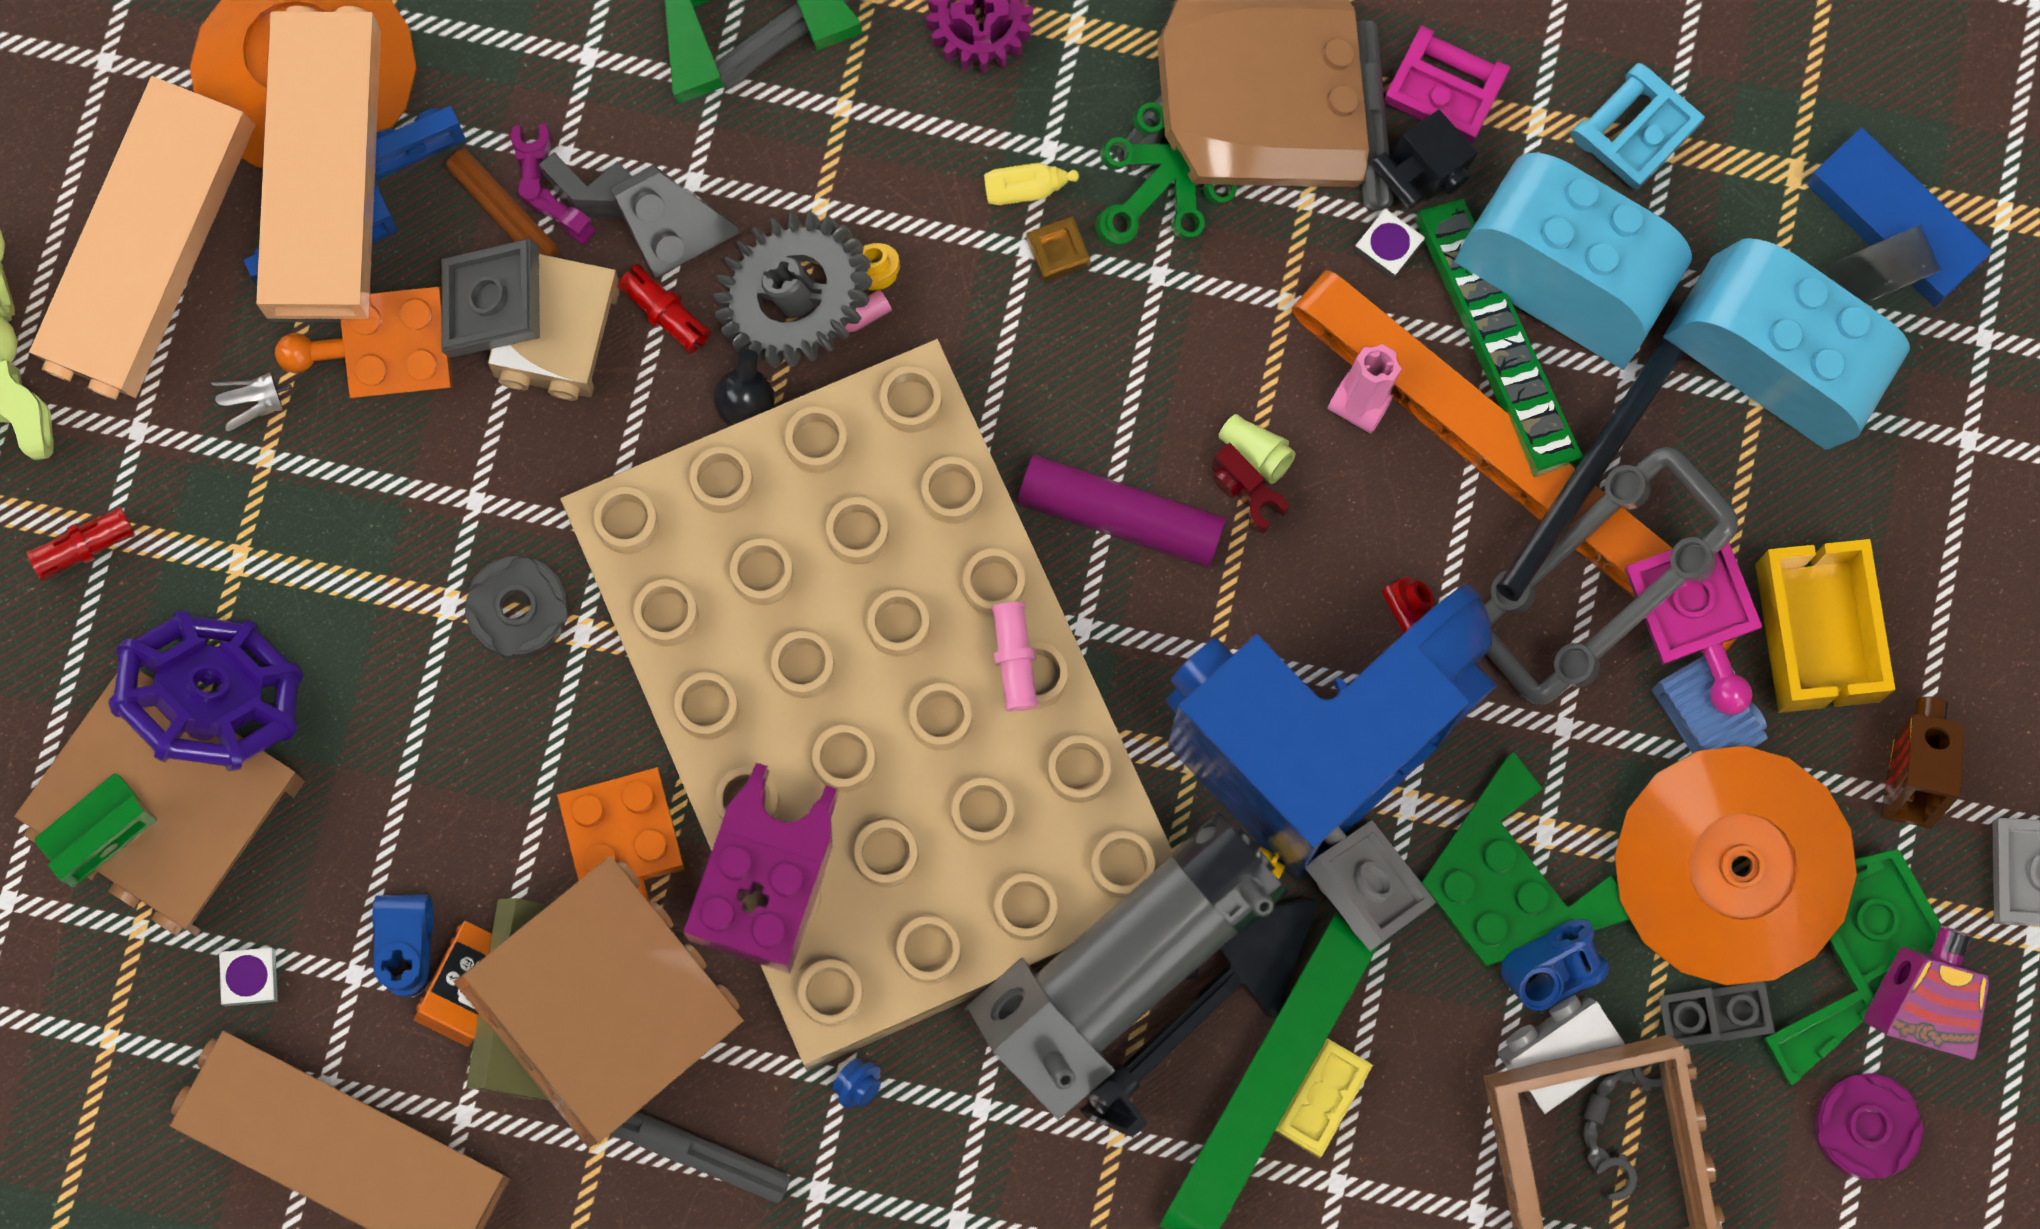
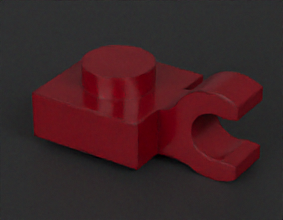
[1212,442,1289,533]

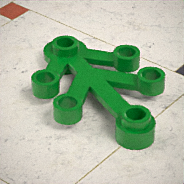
[1095,102,1237,247]

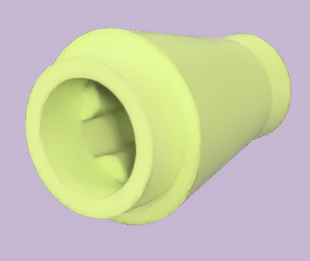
[1218,414,1296,484]

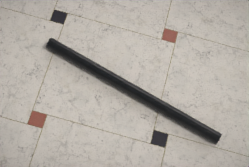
[1496,338,1685,601]

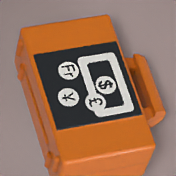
[413,921,492,1047]

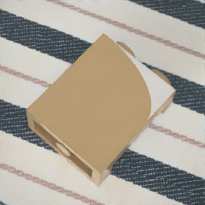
[488,254,620,401]

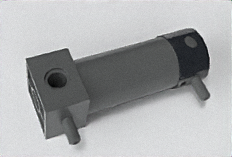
[967,812,1289,1120]

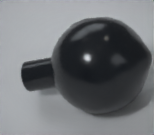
[714,349,775,426]

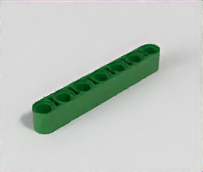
[1158,912,1378,1229]

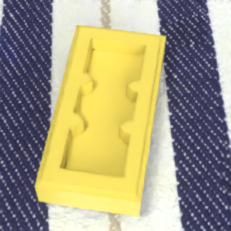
[1274,1038,1373,1158]

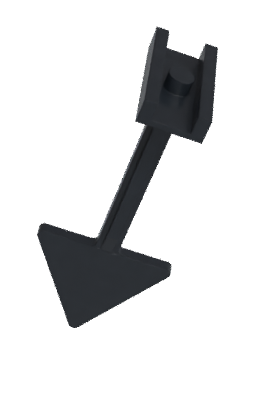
[1081,898,1317,1138]

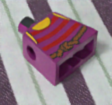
[1863,926,1989,1060]

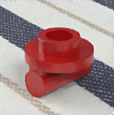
[1381,576,1435,634]

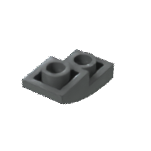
[1659,981,1775,1047]

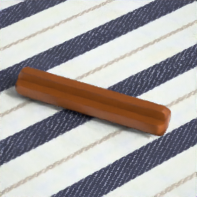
[446,148,559,257]

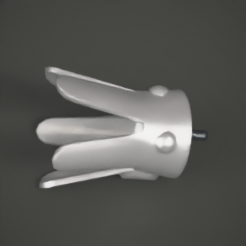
[211,372,292,431]

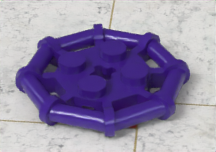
[108,610,303,771]

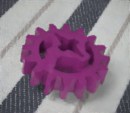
[926,0,1033,73]

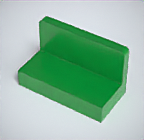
[34,774,157,888]

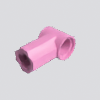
[1327,344,1402,434]

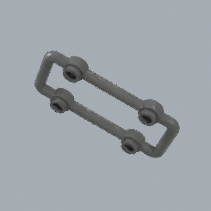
[1484,447,1738,705]

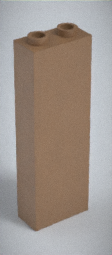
[170,1031,510,1229]

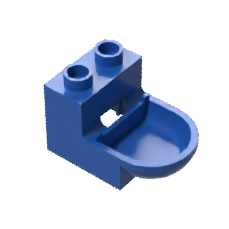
[1165,583,1497,881]

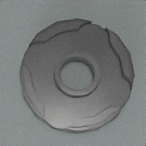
[465,556,568,658]

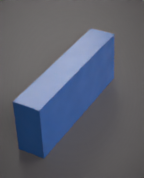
[1806,127,1992,308]

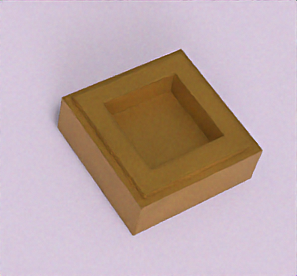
[1026,216,1091,282]

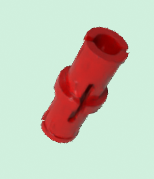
[617,264,712,354]
[26,506,136,581]

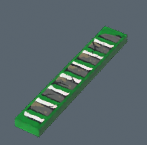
[1415,199,1583,477]

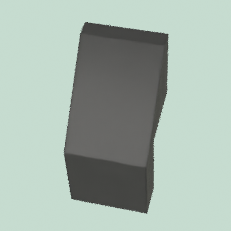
[539,152,633,218]

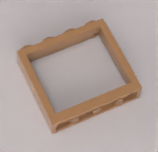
[1484,1035,1725,1229]

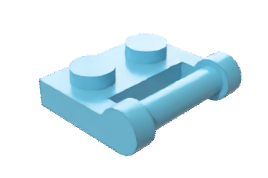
[1570,63,1705,191]

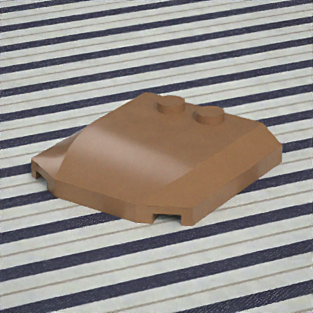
[1157,0,1369,188]

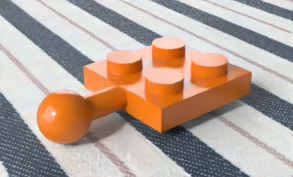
[275,287,453,398]
[557,767,685,903]

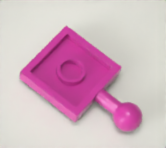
[1625,543,1762,715]

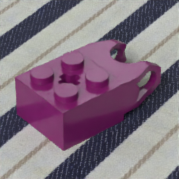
[684,762,839,974]

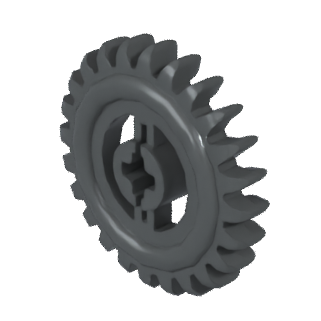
[713,212,872,367]

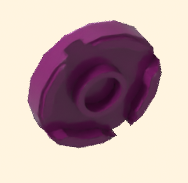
[1814,1073,1924,1180]

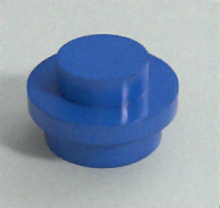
[832,1058,881,1109]

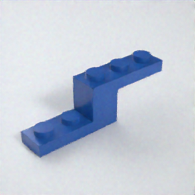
[243,106,466,286]

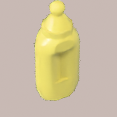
[984,163,1079,205]

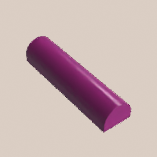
[1018,454,1227,568]

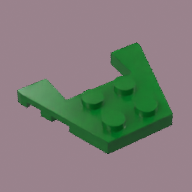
[1422,752,1630,968]

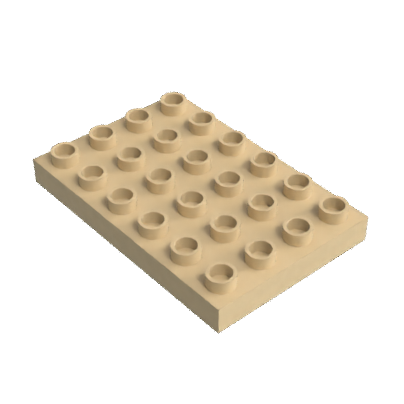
[560,339,1173,1071]

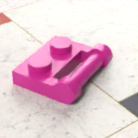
[1384,25,1511,144]

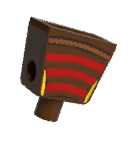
[1880,696,1965,829]

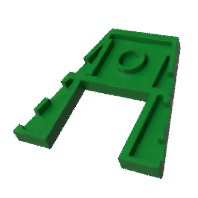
[665,0,863,105]
[1762,849,1942,1086]

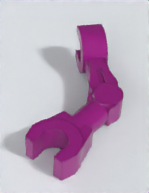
[510,124,596,246]

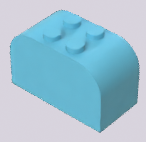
[1454,153,1692,370]
[1663,238,1910,450]

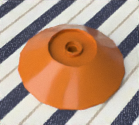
[190,0,417,168]
[1614,745,1857,986]

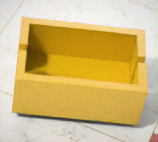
[1755,539,1895,713]

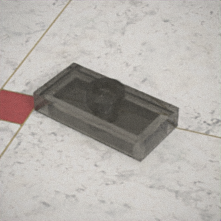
[1825,224,1941,303]

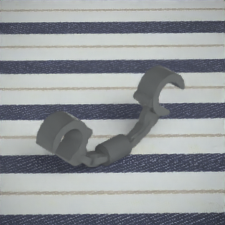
[1583,1066,1663,1201]

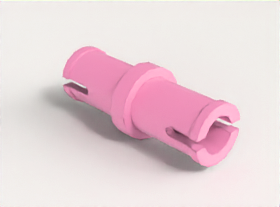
[991,602,1039,712]

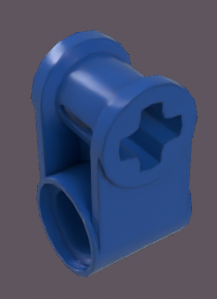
[372,894,434,998]
[1501,919,1610,1011]

